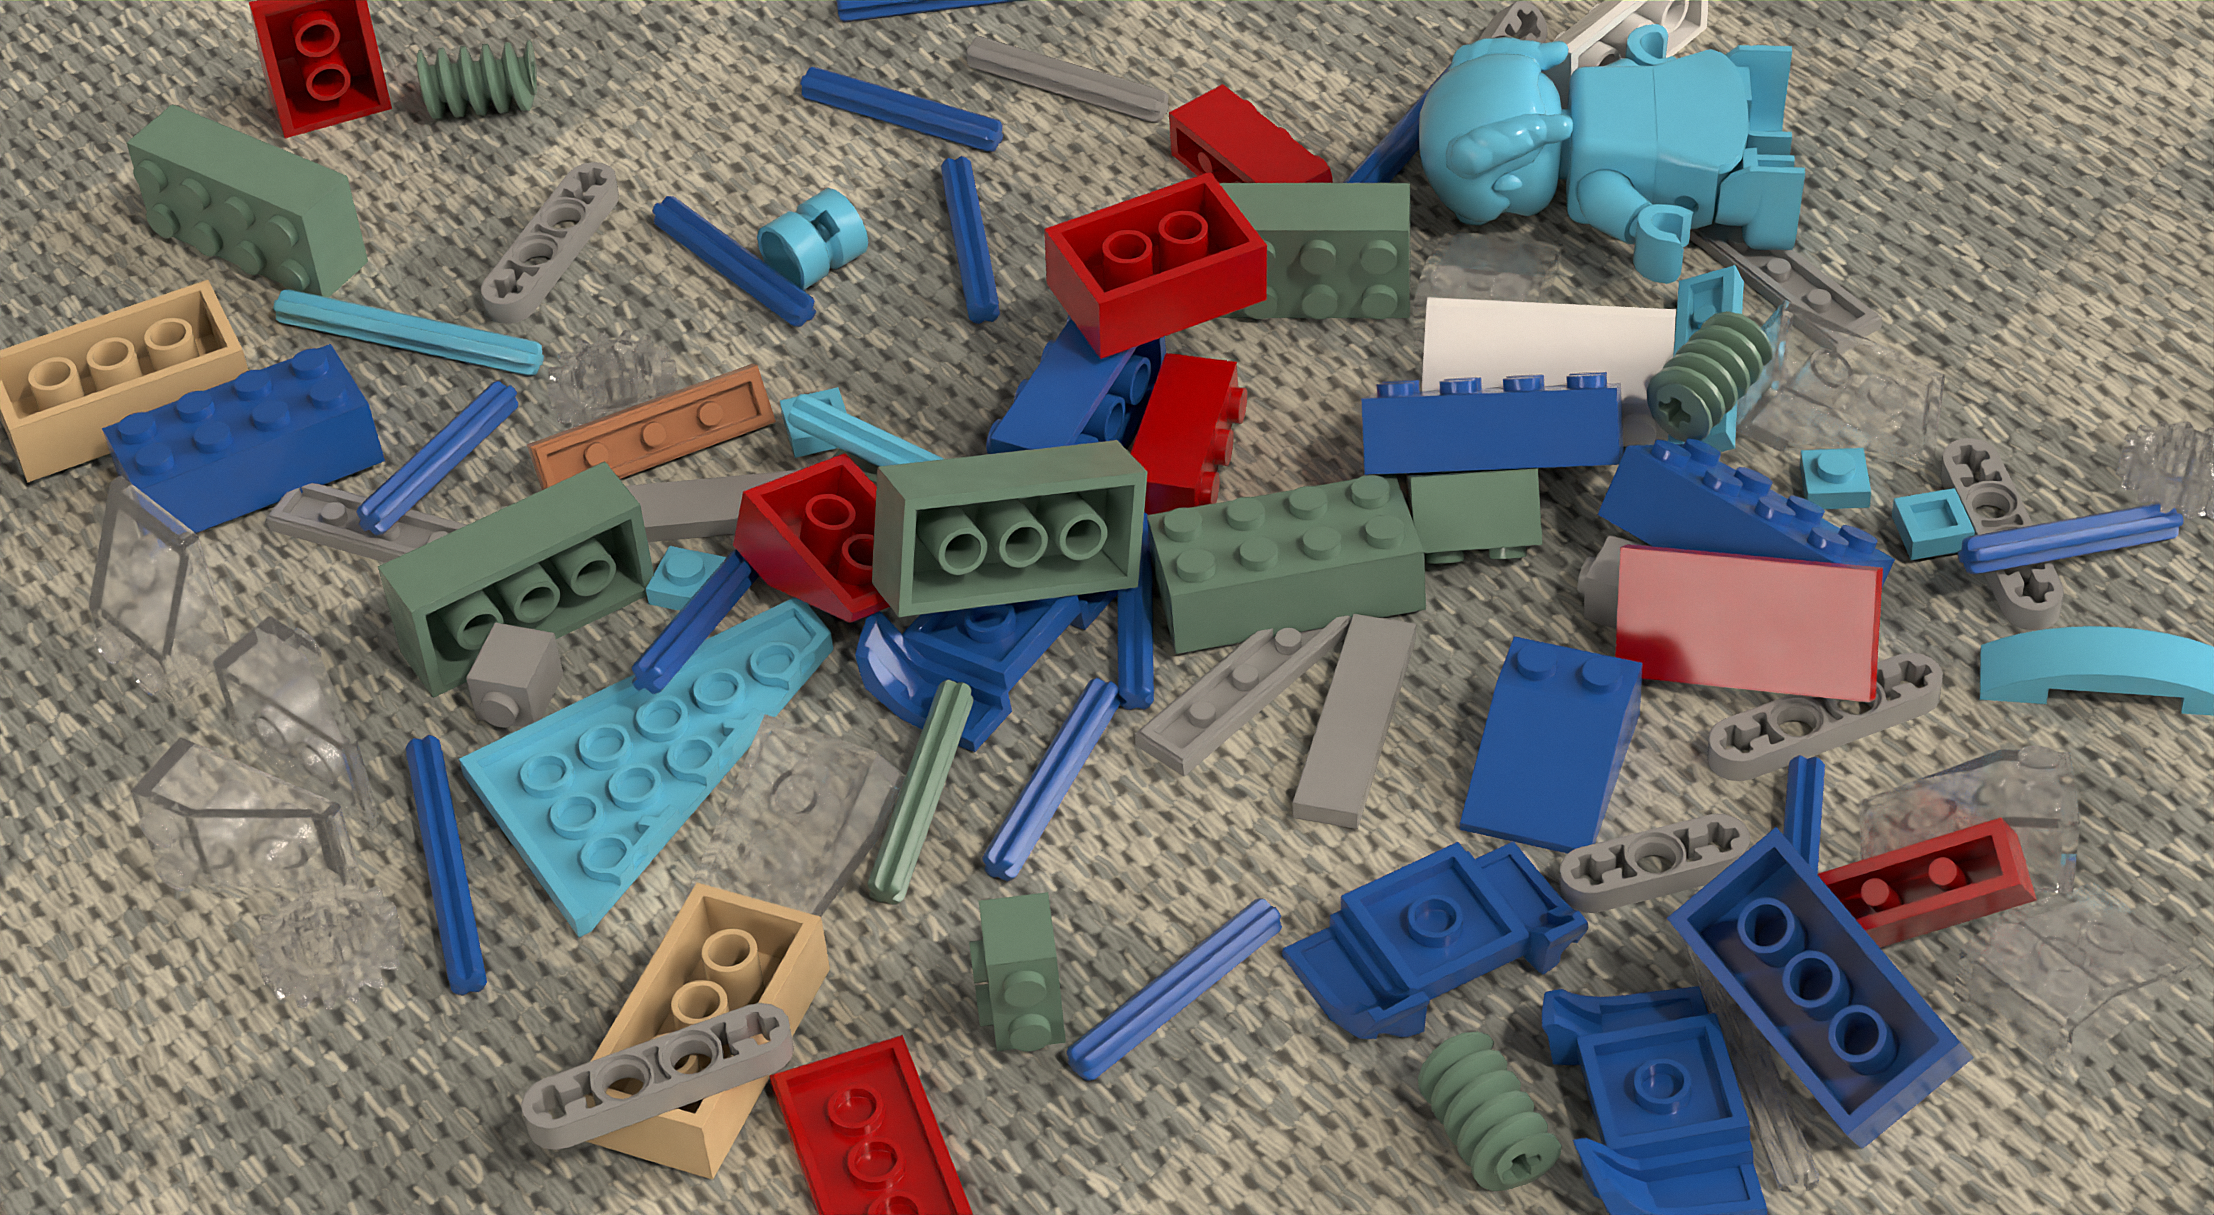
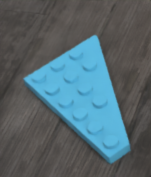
[459,597,834,938]

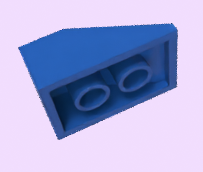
[1460,636,1642,854]

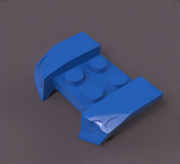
[855,590,1118,752]
[1282,841,1589,1039]
[1542,986,1768,1215]

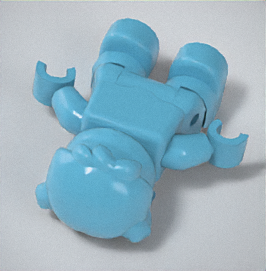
[1419,24,1805,284]

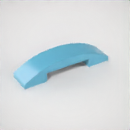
[1980,626,2214,716]

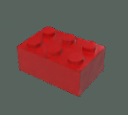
[1044,172,1267,359]

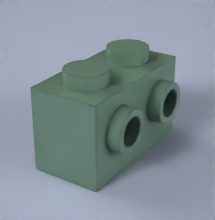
[1406,468,1542,563]
[969,892,1066,1051]

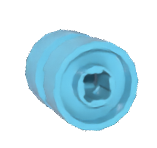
[757,188,868,290]

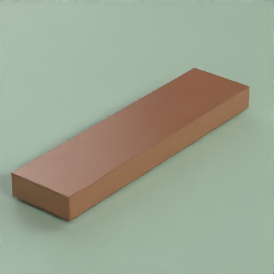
[527,363,776,490]

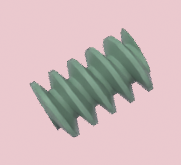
[417,40,537,120]
[1647,311,1772,442]
[1418,1031,1562,1191]

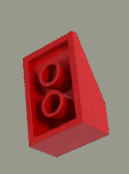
[249,0,392,139]
[733,453,890,623]

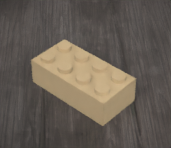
[0,280,249,483]
[584,882,830,1180]

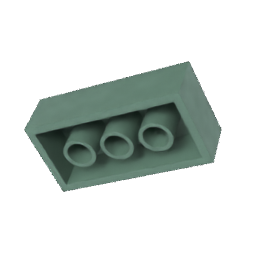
[126,104,368,298]
[1171,183,1411,319]
[872,440,1147,617]
[378,461,654,698]
[1147,474,1426,654]

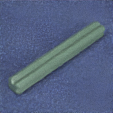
[867,680,973,905]

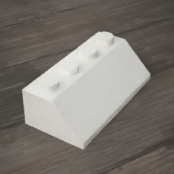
[1541,0,1708,109]
[1422,297,1676,446]

